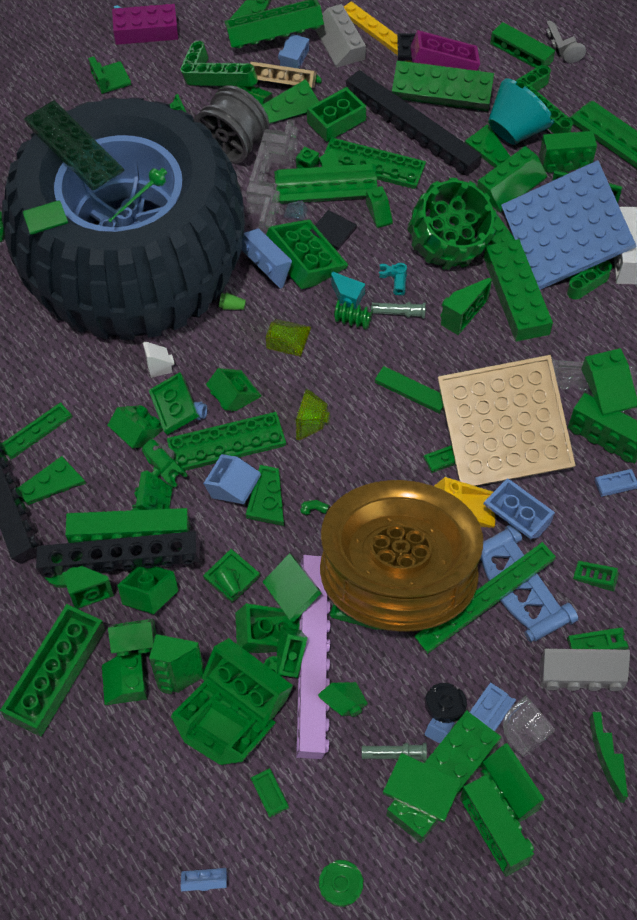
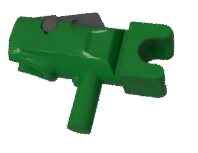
[142,439,188,487]

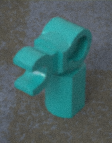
[379,263,407,295]

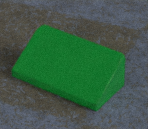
[23,200,68,235]

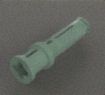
[371,302,426,319]
[362,743,427,762]

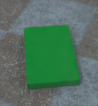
[148,372,199,435]
[263,553,322,622]
[383,753,462,823]

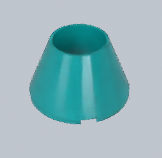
[488,78,554,145]

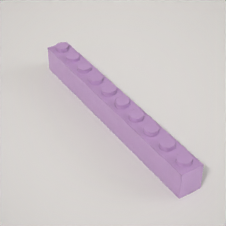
[296,555,330,759]

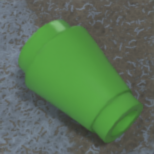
[219,292,246,310]

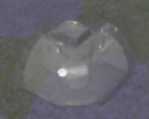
[503,695,556,757]

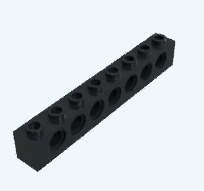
[36,531,200,577]

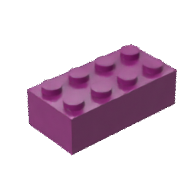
[112,4,178,45]
[410,30,480,71]

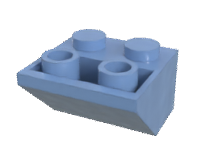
[203,454,261,504]

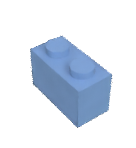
[278,34,309,68]

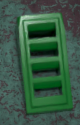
[573,561,619,592]

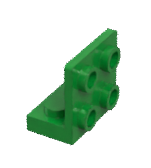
[88,57,131,94]

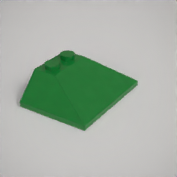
[171,681,276,765]

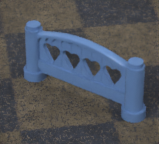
[479,524,578,642]

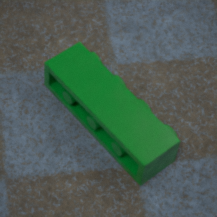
[490,22,555,68]

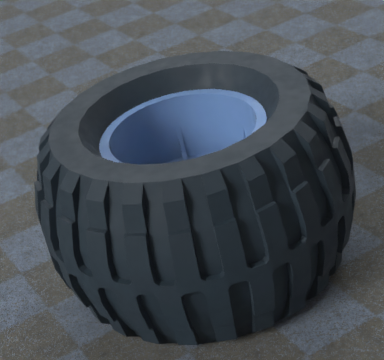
[2,97,245,340]

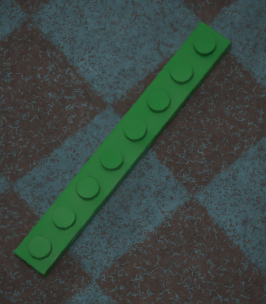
[414,542,556,654]

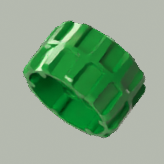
[407,178,497,270]

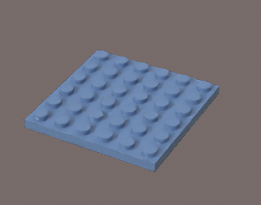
[501,160,637,290]

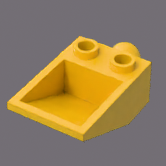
[434,477,495,528]

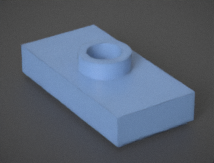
[594,469,637,497]
[181,868,227,891]

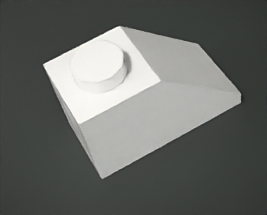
[143,342,174,378]

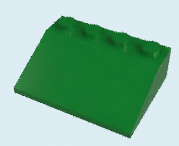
[266,219,348,289]

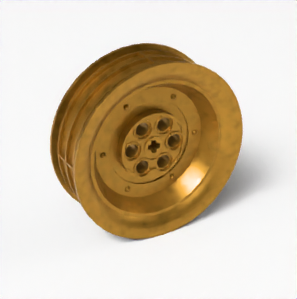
[320,480,483,631]

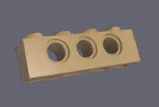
[250,62,317,88]

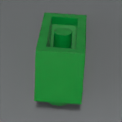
[366,186,393,228]
[277,627,308,678]
[317,682,368,717]

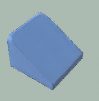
[425,718,455,743]

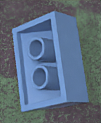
[242,228,292,289]
[483,478,555,539]

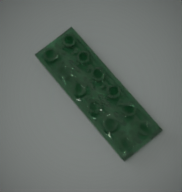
[24,100,125,190]

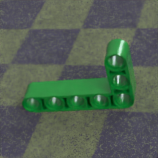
[180,41,258,86]
[515,65,573,134]
[567,260,612,300]

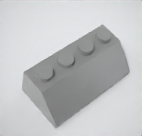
[315,4,366,68]
[539,649,630,691]

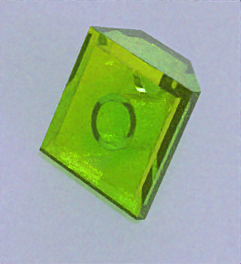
[266,319,311,357]
[296,389,330,440]

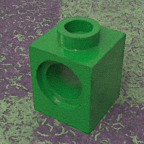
[296,146,319,169]

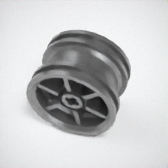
[194,86,269,164]

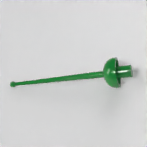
[108,168,167,222]

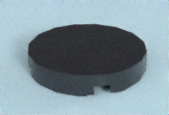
[425,683,467,723]

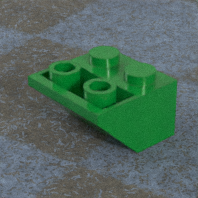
[107,405,163,448]

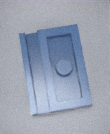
[470,682,516,731]

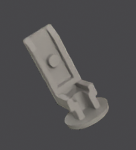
[546,20,586,63]

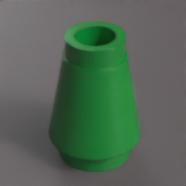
[214,567,241,598]

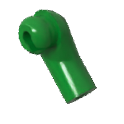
[300,500,330,515]

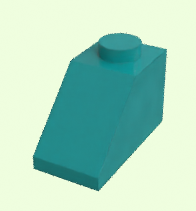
[331,272,365,309]

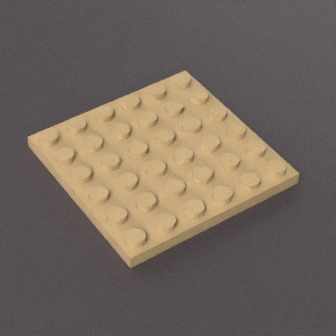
[438,355,576,486]

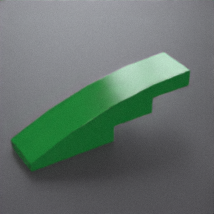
[589,712,628,803]

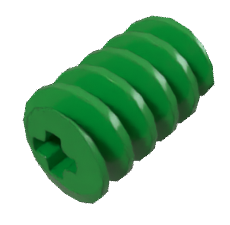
[334,299,373,330]

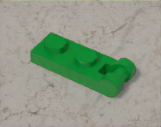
[567,628,629,650]

